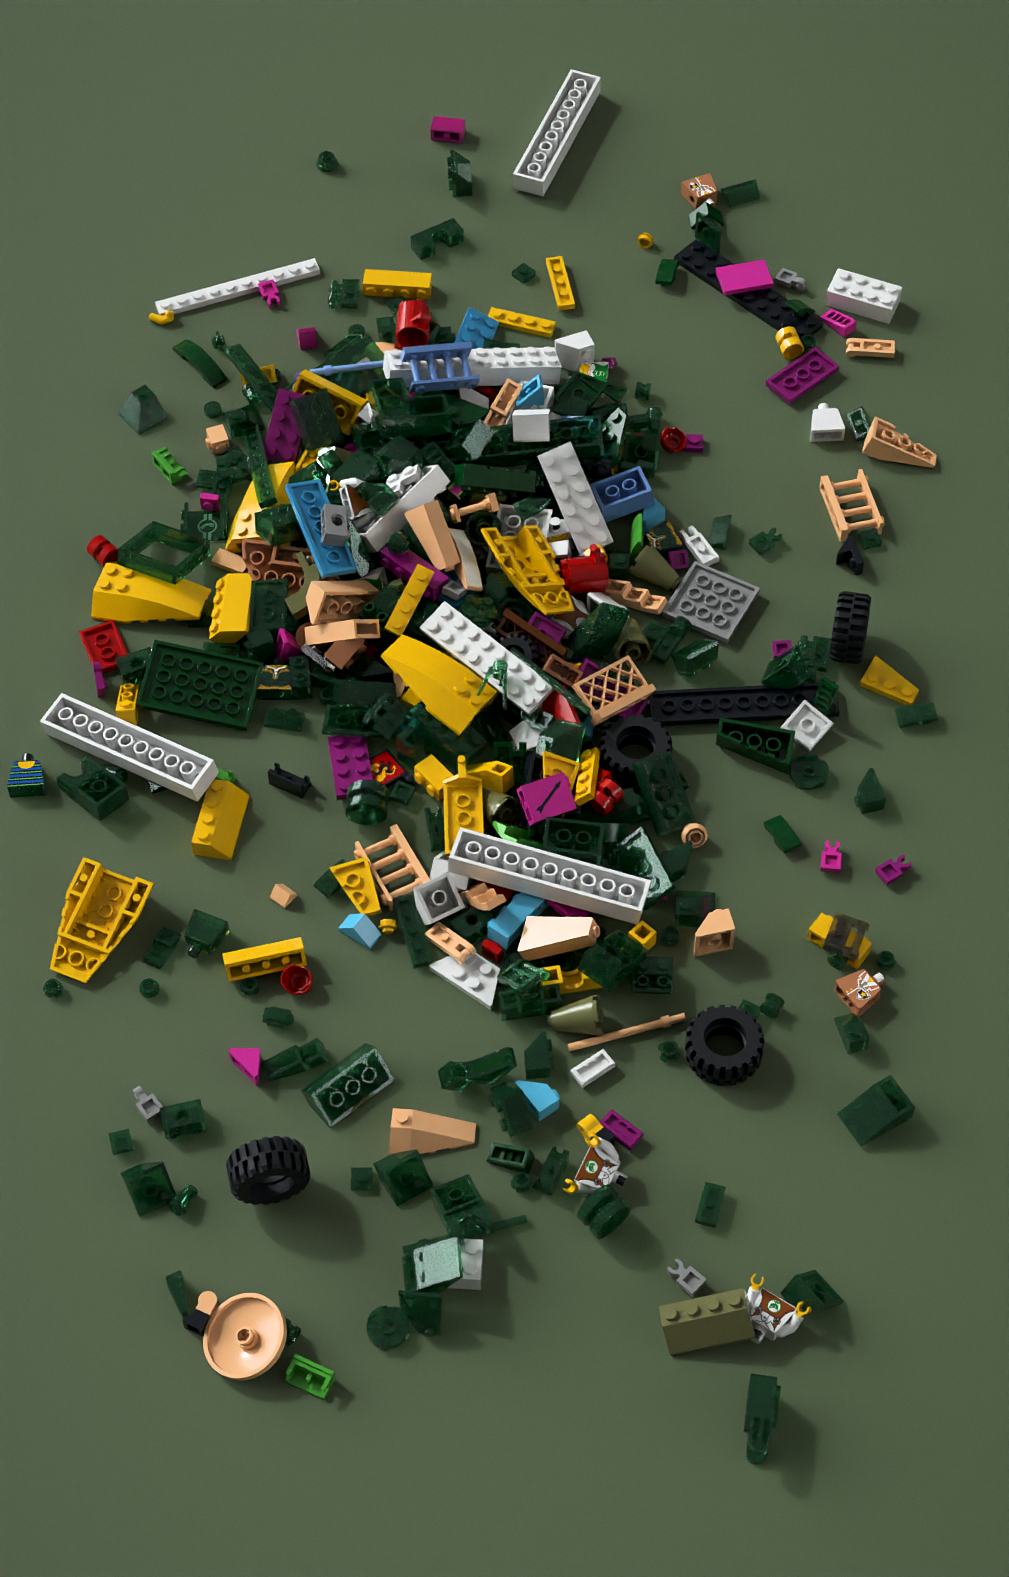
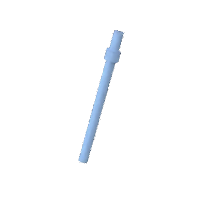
[310,360,384,376]

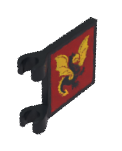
[369,749,415,803]

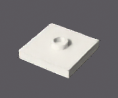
[781,700,834,752]

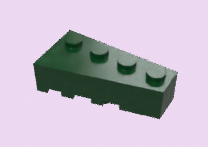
[414,390,490,444]
[454,463,536,499]
[716,718,795,775]

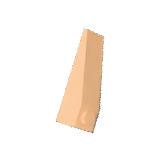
[862,417,937,468]
[389,1108,476,1158]

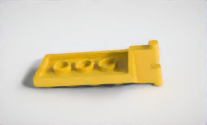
[443,755,484,857]

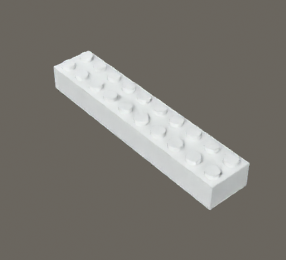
[513,69,601,196]
[383,346,562,388]
[40,693,219,802]
[447,827,651,925]

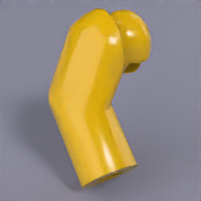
[149,310,174,325]

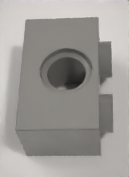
[321,504,350,547]

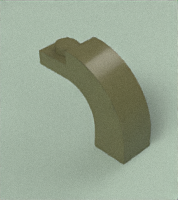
[285,551,324,620]

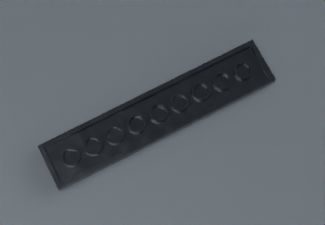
[674,239,823,344]
[649,682,840,726]

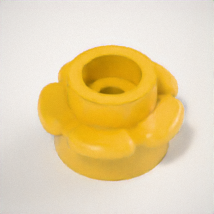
[638,233,654,249]
[378,919,397,934]

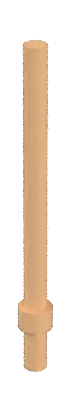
[567,1013,686,1052]

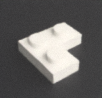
[384,464,421,503]

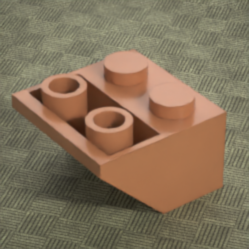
[324,638,368,671]

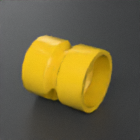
[775,326,804,359]

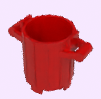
[394,298,432,350]
[559,544,609,594]

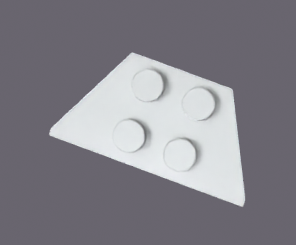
[429,950,500,1010]

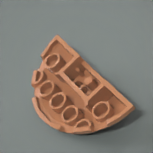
[242,538,337,598]

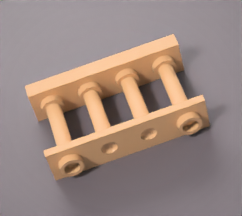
[819,469,885,542]
[447,492,500,525]
[354,824,430,912]

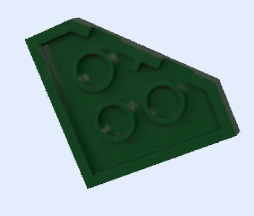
[592,408,630,469]

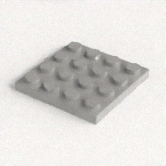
[662,561,760,644]

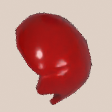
[660,427,686,453]
[281,964,313,996]

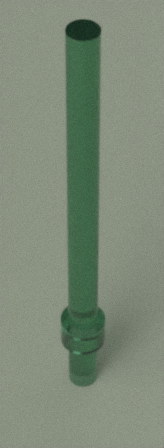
[510,647,591,715]
[402,1215,527,1255]

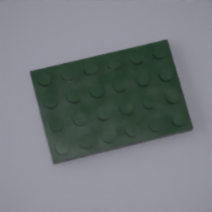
[136,640,264,731]

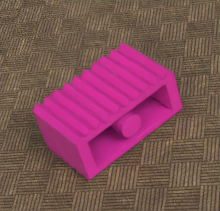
[430,116,466,143]

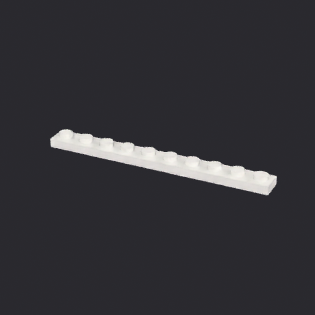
[155,258,320,316]

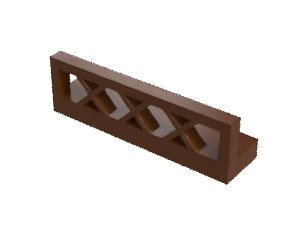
[495,609,569,664]

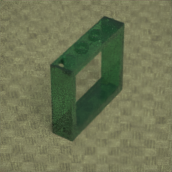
[117,521,211,585]

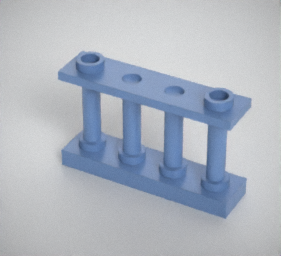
[400,341,480,394]

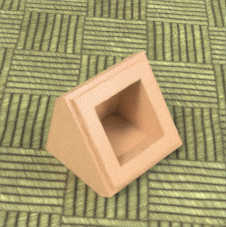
[270,884,298,908]

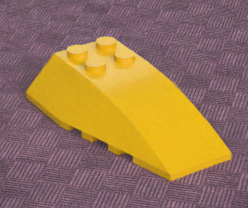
[225,462,297,553]
[480,525,575,615]
[91,561,211,624]
[380,634,501,736]
[50,857,154,984]

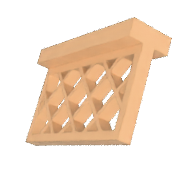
[572,655,656,727]

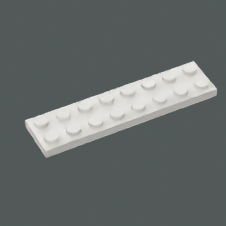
[420,601,555,716]

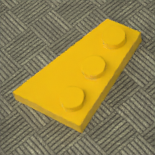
[859,655,919,707]
[543,751,580,818]
[329,857,382,917]

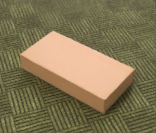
[211,548,248,573]

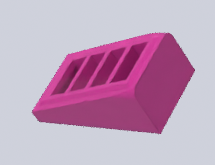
[820,309,857,338]

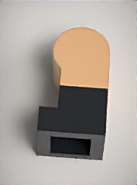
[182,1291,219,1336]

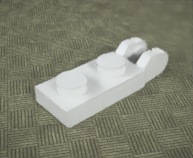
[678,526,719,566]

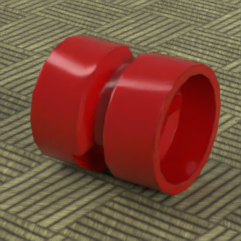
[87,535,121,567]
[588,779,624,815]

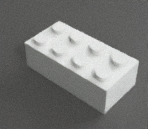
[825,268,902,324]

